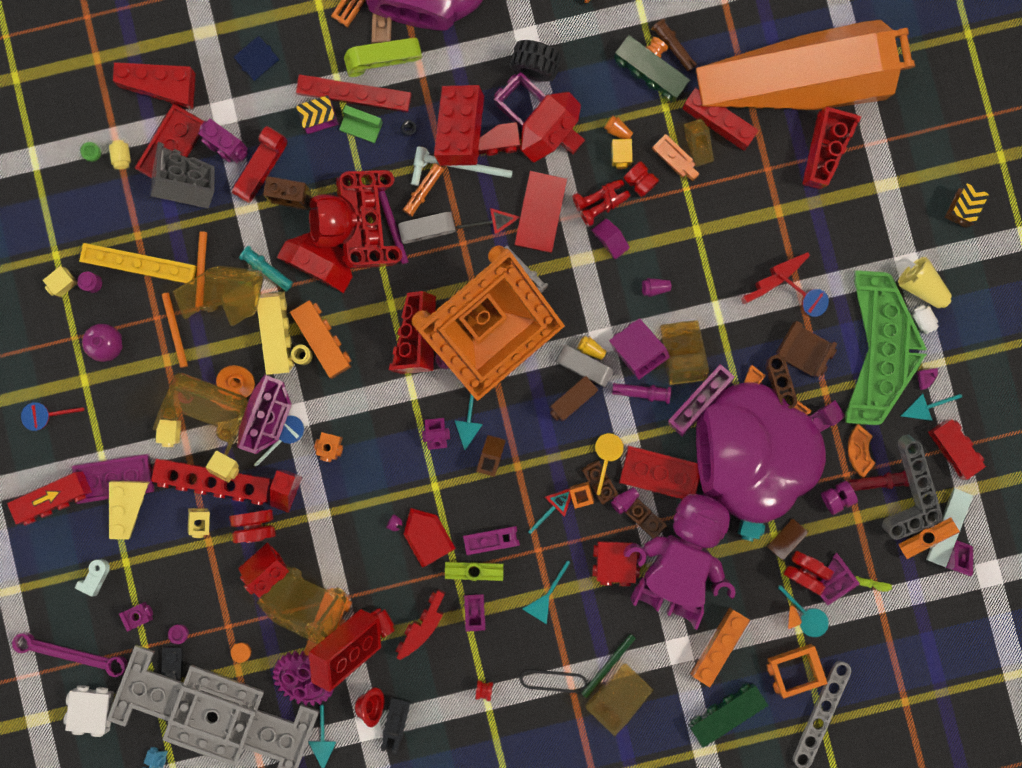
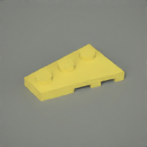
[109,481,150,539]

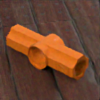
[898,517,960,559]

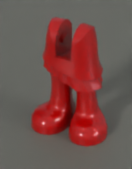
[572,179,631,227]

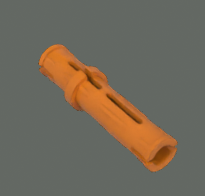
[402,163,444,217]

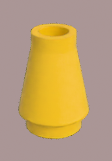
[577,335,607,360]

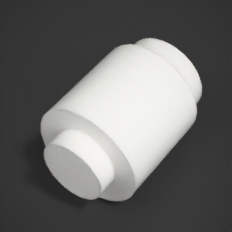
[912,304,939,334]

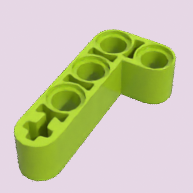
[344,38,423,77]

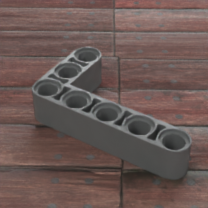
[882,435,942,540]

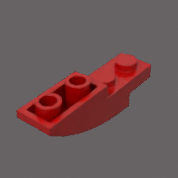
[396,589,446,660]

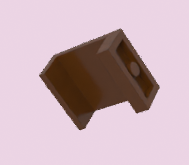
[775,321,837,378]

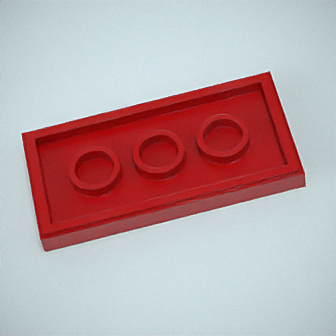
[135,103,205,178]
[515,171,567,253]
[619,446,700,499]

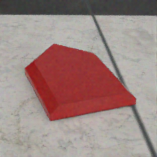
[404,508,456,568]

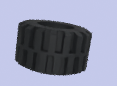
[509,40,562,82]

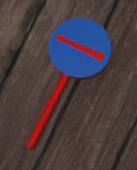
[779,273,829,317]
[21,402,84,431]

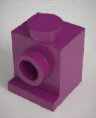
[119,602,153,631]

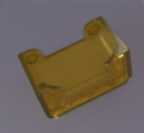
[257,567,347,644]

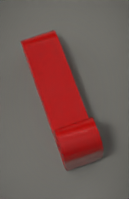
[232,126,288,203]

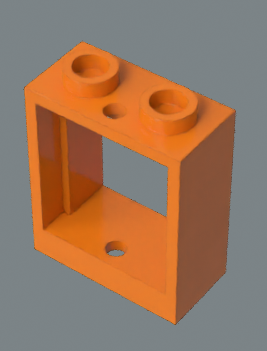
[766,644,828,699]

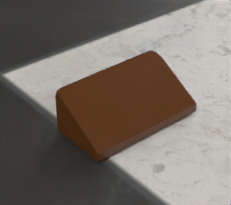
[766,519,809,560]

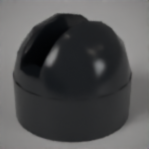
[400,120,416,136]

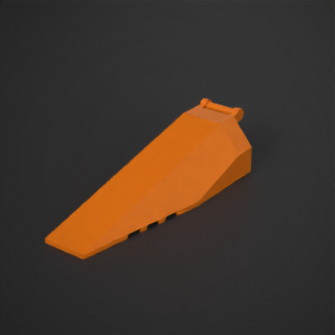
[696,20,915,110]

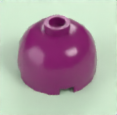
[82,324,122,362]

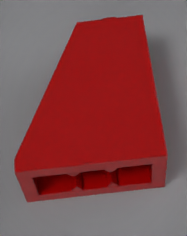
[270,470,302,513]

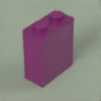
[609,318,670,380]

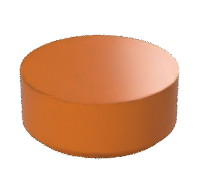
[231,642,251,663]

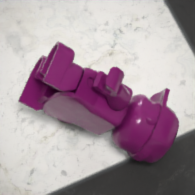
[624,494,735,630]

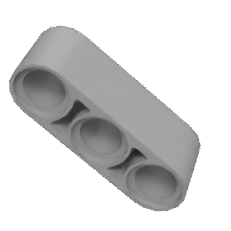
[398,212,456,244]
[556,345,614,387]

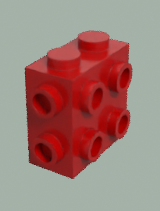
[592,541,640,586]
[238,542,289,598]

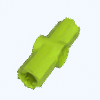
[445,562,504,581]

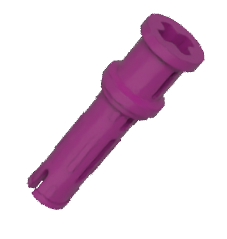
[612,383,671,404]

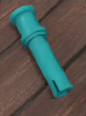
[239,245,293,292]

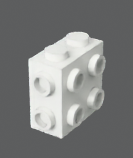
[64,685,114,737]

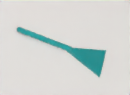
[523,561,570,624]

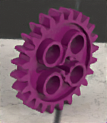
[273,651,334,706]

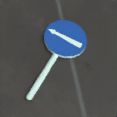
[254,415,305,466]

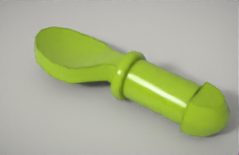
[855,576,892,592]

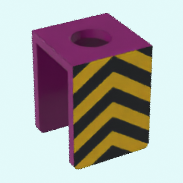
[297,95,339,134]

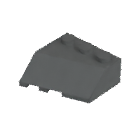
[151,142,215,208]

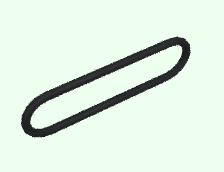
[520,669,587,693]

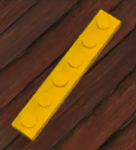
[79,243,197,285]

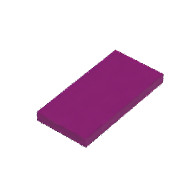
[72,454,155,504]

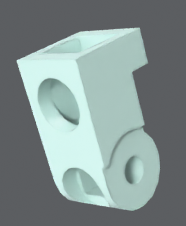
[75,559,110,597]

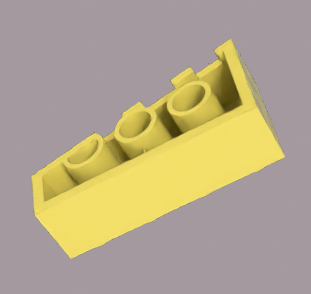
[256,291,294,375]

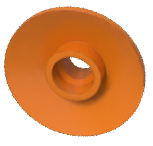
[216,365,255,399]

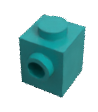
[737,520,765,542]

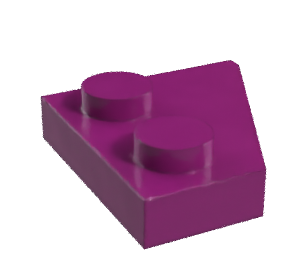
[820,553,860,606]

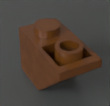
[476,435,506,477]

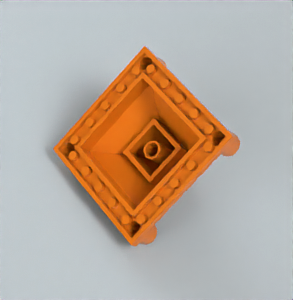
[412,245,565,401]

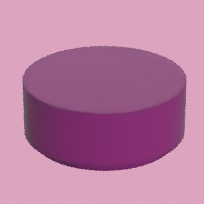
[168,624,189,644]

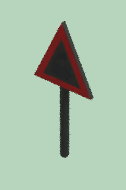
[457,208,520,235]

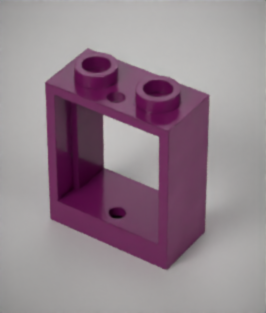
[494,72,546,129]

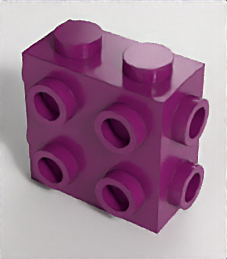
[198,118,248,164]

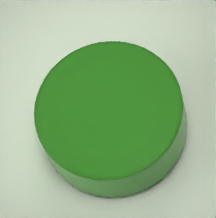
[80,142,101,162]

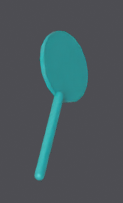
[778,585,829,637]

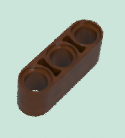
[765,355,797,409]

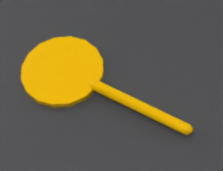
[595,433,623,495]

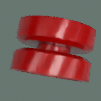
[229,509,276,543]
[783,551,834,596]

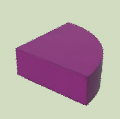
[917,368,938,390]

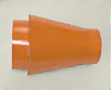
[604,116,633,139]

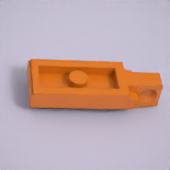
[652,134,699,181]

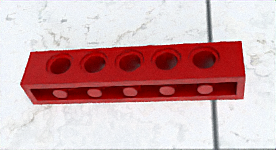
[151,459,273,505]

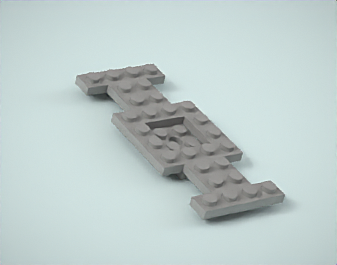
[107,645,319,768]

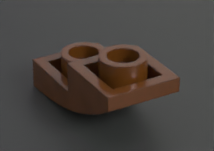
[581,459,618,504]
[626,499,667,538]

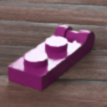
[463,526,520,555]

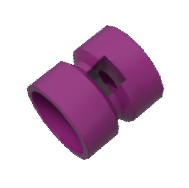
[821,481,858,515]

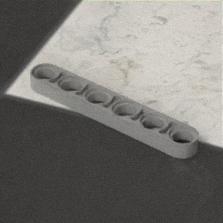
[793,661,851,768]

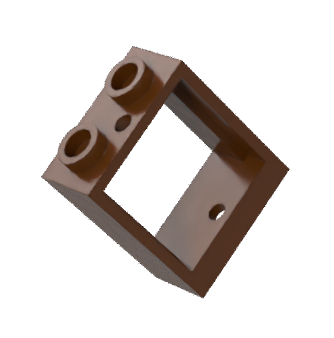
[263,176,312,211]
[550,376,599,422]

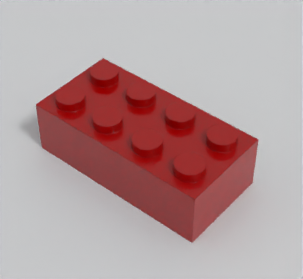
[434,85,484,166]
[308,609,381,692]

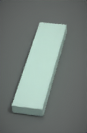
[926,488,973,567]

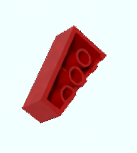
[802,106,862,189]
[389,291,436,374]

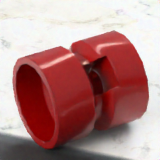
[623,161,659,198]

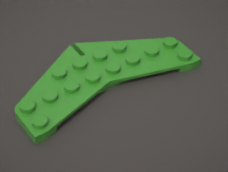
[845,270,927,425]

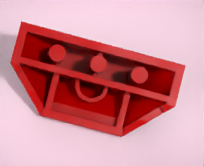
[520,92,581,163]
[277,232,353,293]

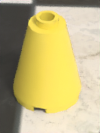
[898,257,952,308]

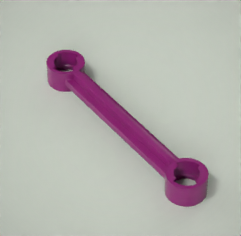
[12,632,128,677]

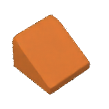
[788,604,802,630]

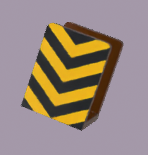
[945,184,989,228]

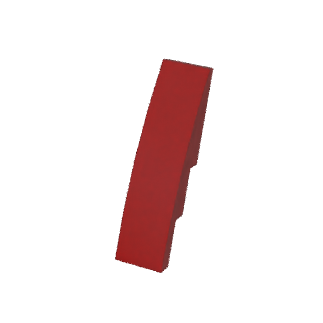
[741,252,810,305]

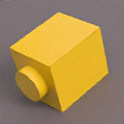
[611,139,632,169]

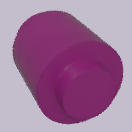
[78,272,102,293]

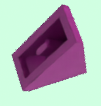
[591,218,630,260]
[944,540,973,576]

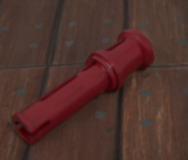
[848,470,909,491]

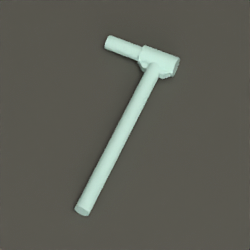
[411,147,512,186]

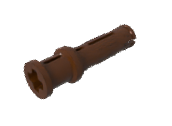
[651,18,697,72]

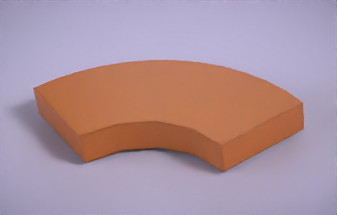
[848,424,875,478]

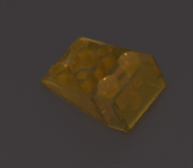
[660,320,709,385]
[585,663,653,736]

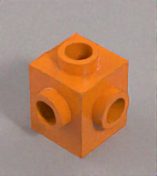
[314,432,343,462]

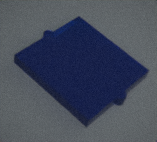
[234,36,279,81]

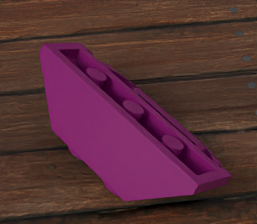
[237,375,292,454]

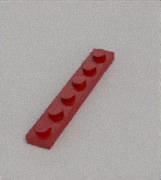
[296,74,411,113]

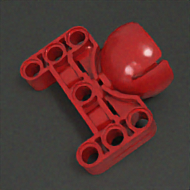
[309,170,402,268]

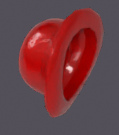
[355,688,384,727]

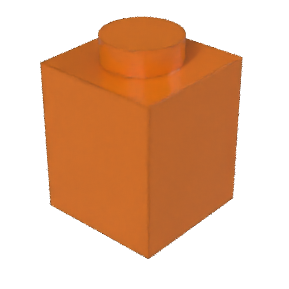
[570,481,594,509]

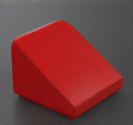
[560,129,585,155]

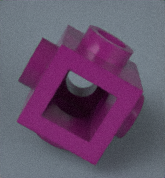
[422,418,450,450]

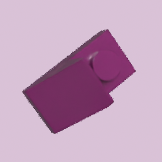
[809,400,845,432]
[464,594,486,632]

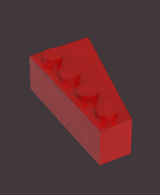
[113,62,196,110]

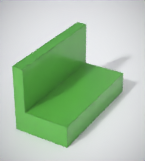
[339,105,383,144]

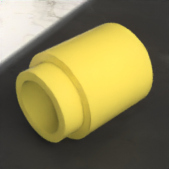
[109,140,131,169]
[291,345,313,365]

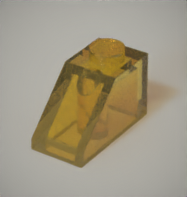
[684,118,714,167]

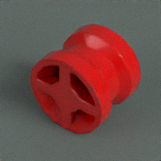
[475,680,493,702]

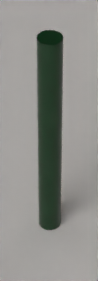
[581,633,636,698]

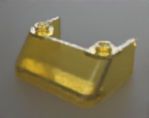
[173,266,264,326]
[153,373,248,456]

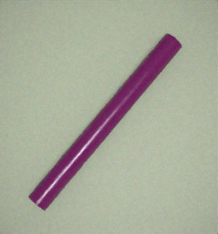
[378,191,409,265]

